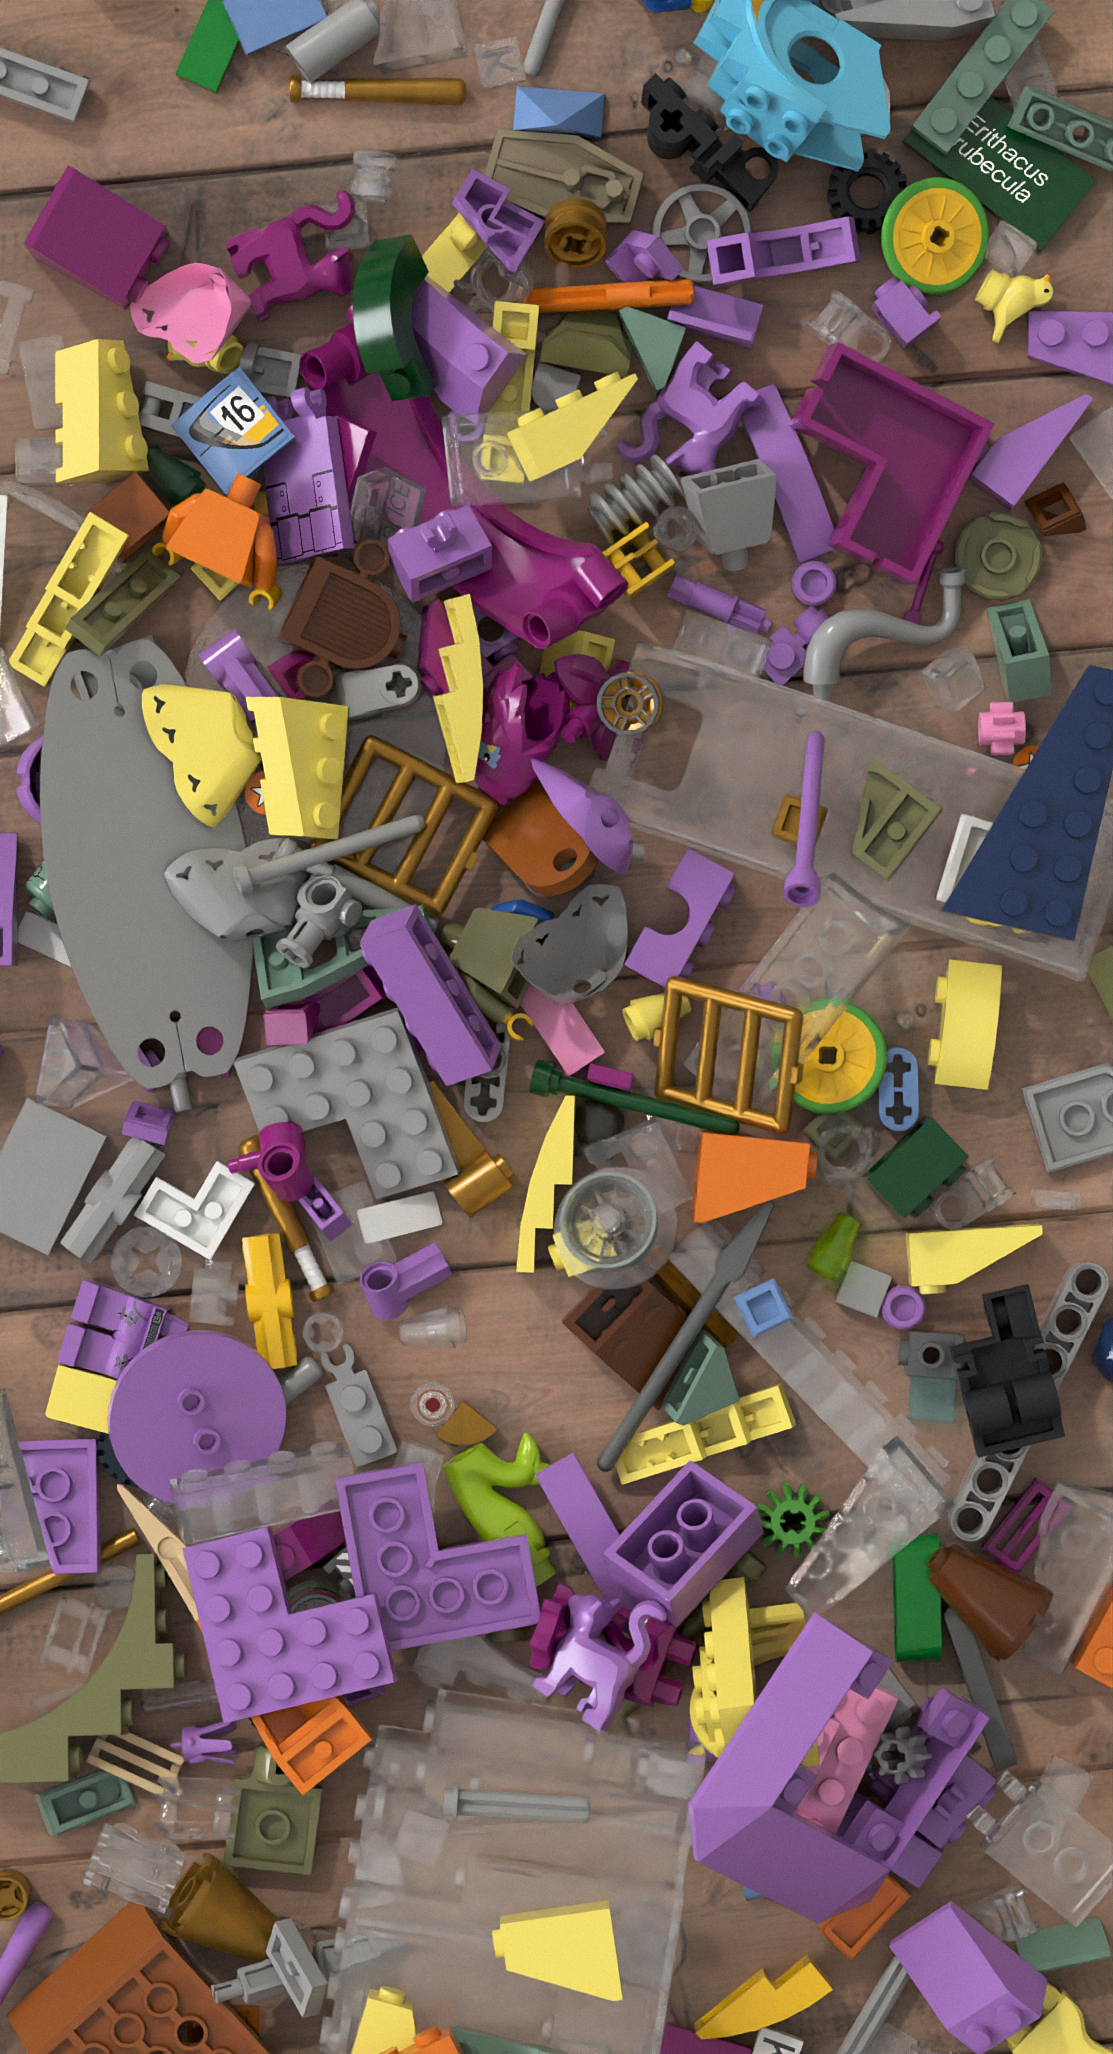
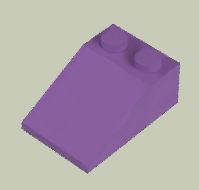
[889,1901,1047,2054]

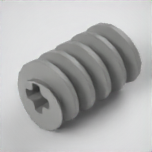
[587,455,686,546]

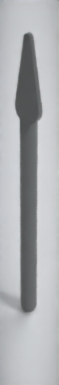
[597,1200,775,1472]

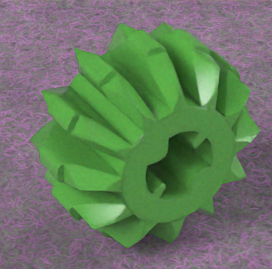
[757,1482,830,1558]

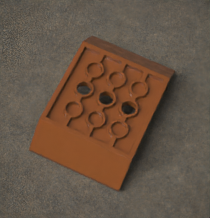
[6,1895,274,2054]

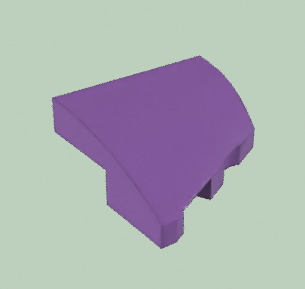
[452,168,545,273]

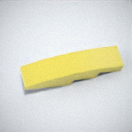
[7,512,129,687]
[433,594,483,783]
[516,1095,575,1273]
[615,1383,796,1485]

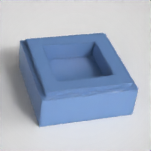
[734,1278,793,1338]

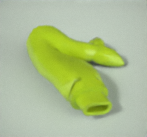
[442,1432,556,1587]

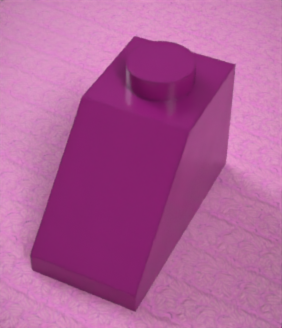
[417,598,493,700]
[273,1498,346,1582]

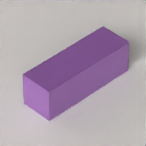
[281,1168,353,1241]

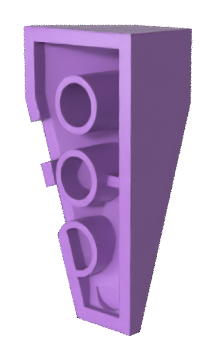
[411,276,527,428]

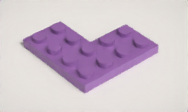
[335,1462,541,1651]
[182,1526,398,1723]

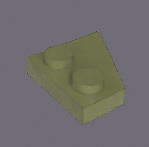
[852,758,943,882]

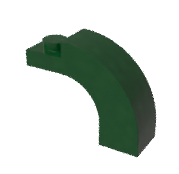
[353,234,436,401]

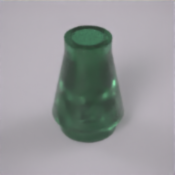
[147,446,206,506]

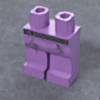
[56,1278,191,1379]

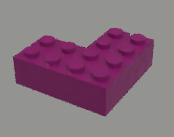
[789,342,995,585]

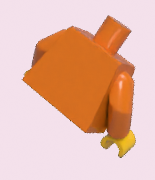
[152,473,282,611]

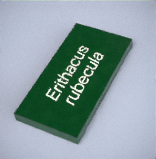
[902,96,1097,252]

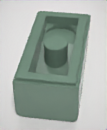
[35,1762,136,1837]

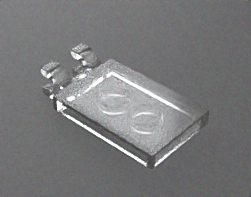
[442,409,613,507]
[965,1769,1113,1928]

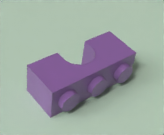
[623,848,737,988]

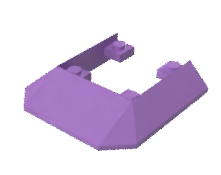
[688,1612,993,1923]

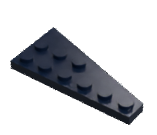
[940,665,1113,941]

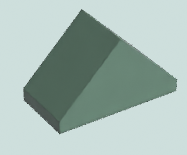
[618,306,686,396]
[660,1329,740,1426]

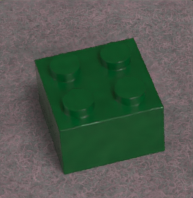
[861,1116,969,1218]

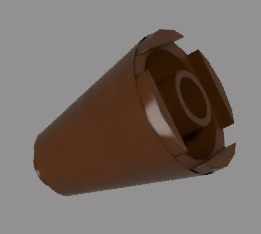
[926,1544,1053,1662]

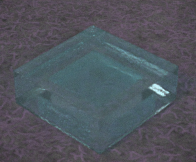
[907,1376,956,1423]

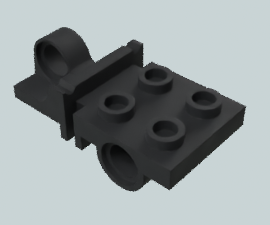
[641,73,778,212]
[950,1284,1065,1458]

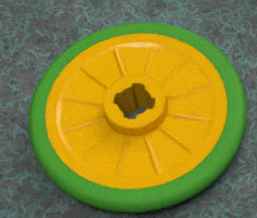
[881,177,989,295]
[772,999,887,1114]

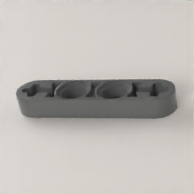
[941,1606,1017,1771]

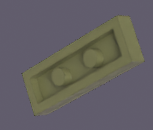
[65,549,181,657]

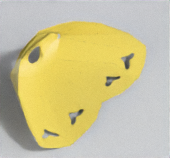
[142,684,262,828]

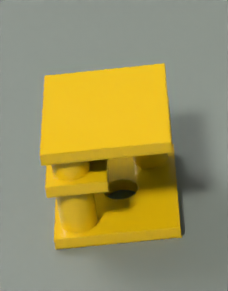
[602,522,675,601]

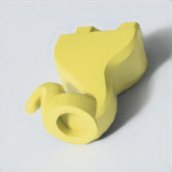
[1006,1982,1113,2054]

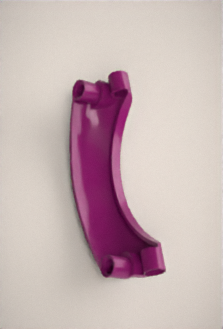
[299,304,629,649]

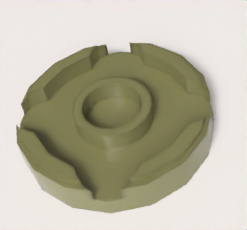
[954,512,1043,601]

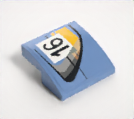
[171,367,295,496]

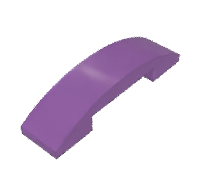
[740,383,835,564]

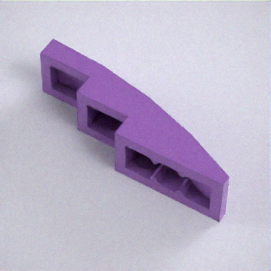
[535,1452,641,1633]

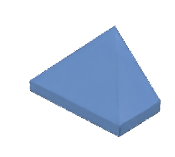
[513,86,605,139]

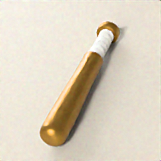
[289,75,466,105]
[239,1135,336,1302]

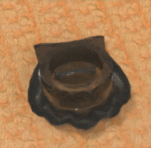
[574,1099,625,1162]

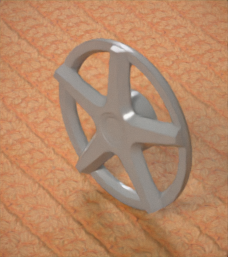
[652,183,752,283]

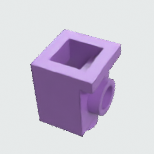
[871,276,942,350]

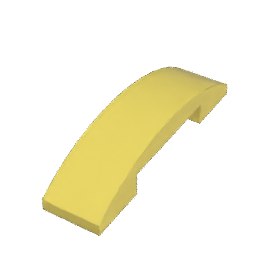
[478,301,539,484]

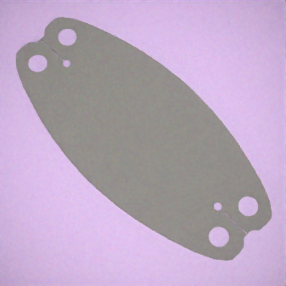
[40,639,253,1089]

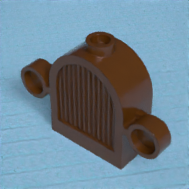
[276,539,407,697]

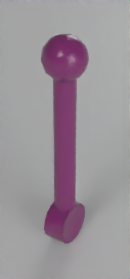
[903,539,944,625]

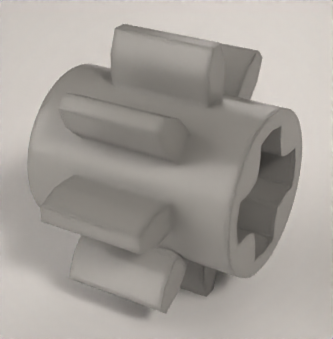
[873,1727,932,1784]

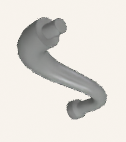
[803,567,966,704]

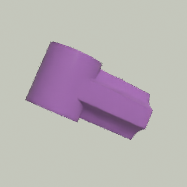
[198,629,277,723]
[359,1243,452,1320]

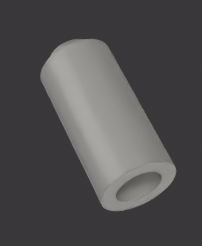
[285,0,385,83]

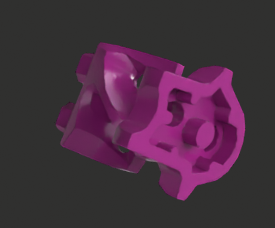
[529,1584,699,1707]

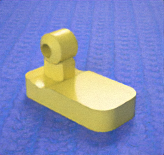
[422,213,489,294]

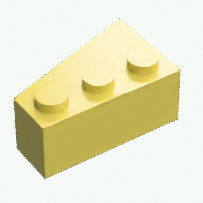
[246,697,349,840]

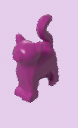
[224,190,355,322]

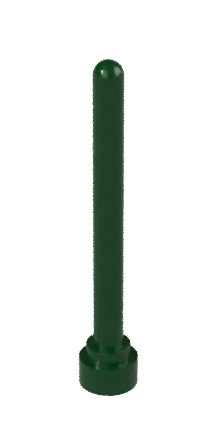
[529,1059,740,1135]

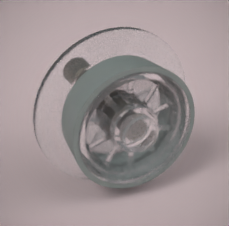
[554,1167,678,1290]

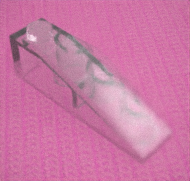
[1023,1480,1113,1676]

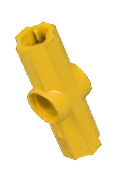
[242,1232,298,1369]

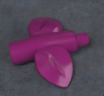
[554,654,637,762]

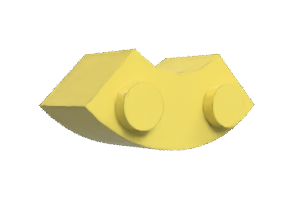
[928,959,1002,1090]

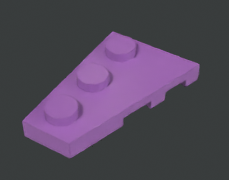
[1027,311,1113,387]
[9,1439,101,1575]

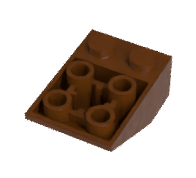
[562,1255,692,1411]

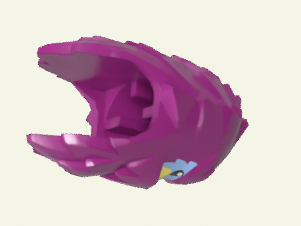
[474,664,569,805]

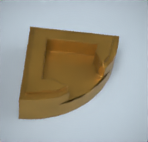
[435,1400,498,1445]

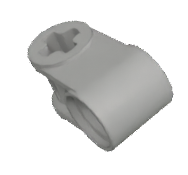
[333,665,422,720]

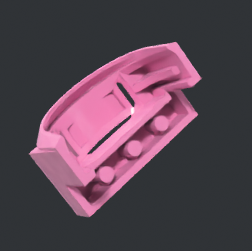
[795,1685,899,1834]

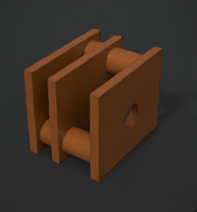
[84,471,169,561]

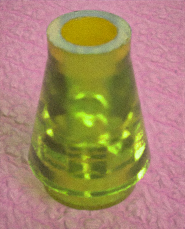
[806,1213,862,1282]

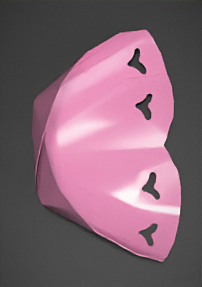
[130,263,252,364]

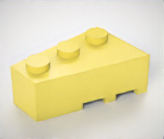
[55,339,150,483]

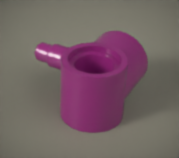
[227,1122,314,1201]

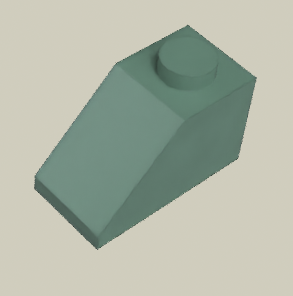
[987,599,1053,703]

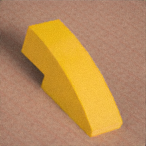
[694,1954,833,2039]

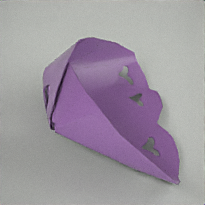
[531,759,633,875]

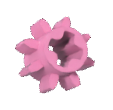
[978,702,1026,755]

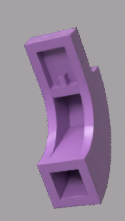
[706,216,861,285]

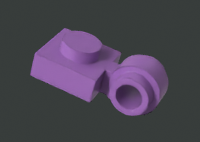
[750,605,829,689]

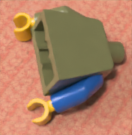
[440,899,573,1041]

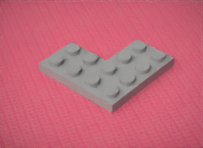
[234,1008,461,1200]

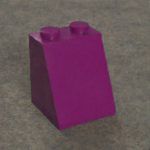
[24,165,171,310]

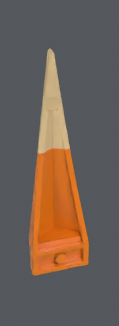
[117,1483,373,1796]

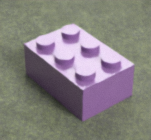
[603,1460,763,1627]

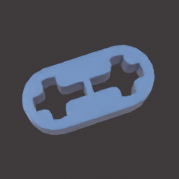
[877,1047,919,1131]

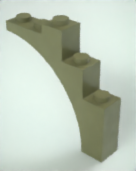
[0,1554,187,1783]

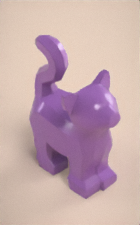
[617,341,765,476]
[532,1593,668,1731]

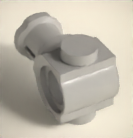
[276,874,362,968]

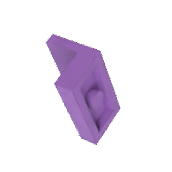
[667,286,763,350]

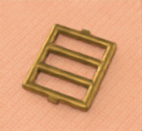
[310,735,499,917]
[653,976,804,1134]

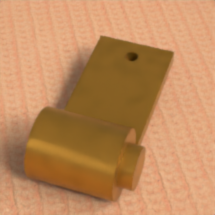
[429,1079,514,1218]

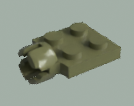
[223,1741,323,1876]

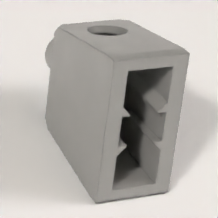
[681,459,777,571]

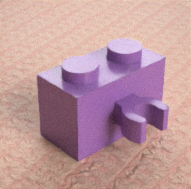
[387,505,492,603]
[918,1753,997,1849]

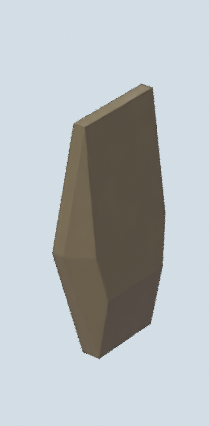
[485,129,645,225]

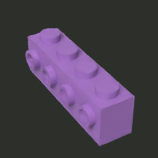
[360,904,502,1086]

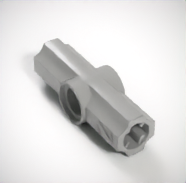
[60,1137,167,1264]

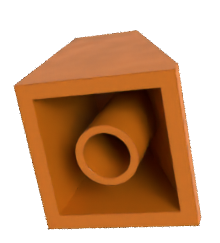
[691,1131,817,1223]

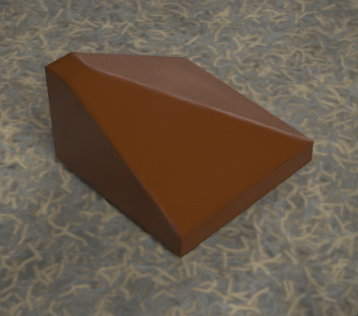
[1024,482,1086,536]

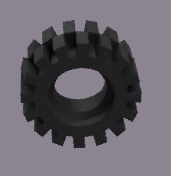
[826,149,907,235]

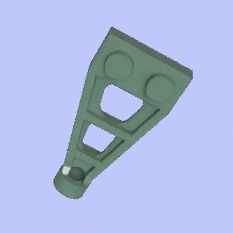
[252,904,434,1009]

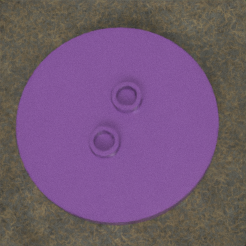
[107,1330,286,1506]

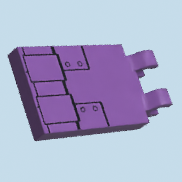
[263,387,355,566]

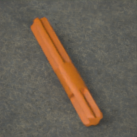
[520,279,695,314]

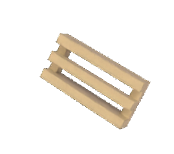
[86,1732,184,1799]

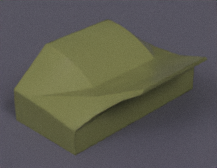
[540,310,633,377]

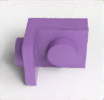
[605,230,684,282]

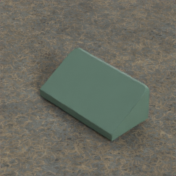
[1014,1917,1111,1973]

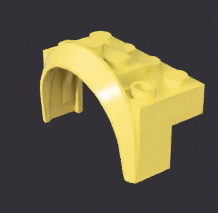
[690,1577,821,1766]

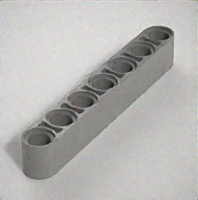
[947,1260,1109,1542]

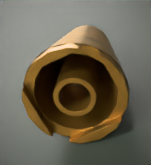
[161,1853,280,1963]

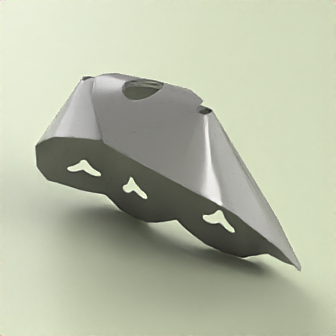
[164,837,312,942]
[511,883,629,1006]

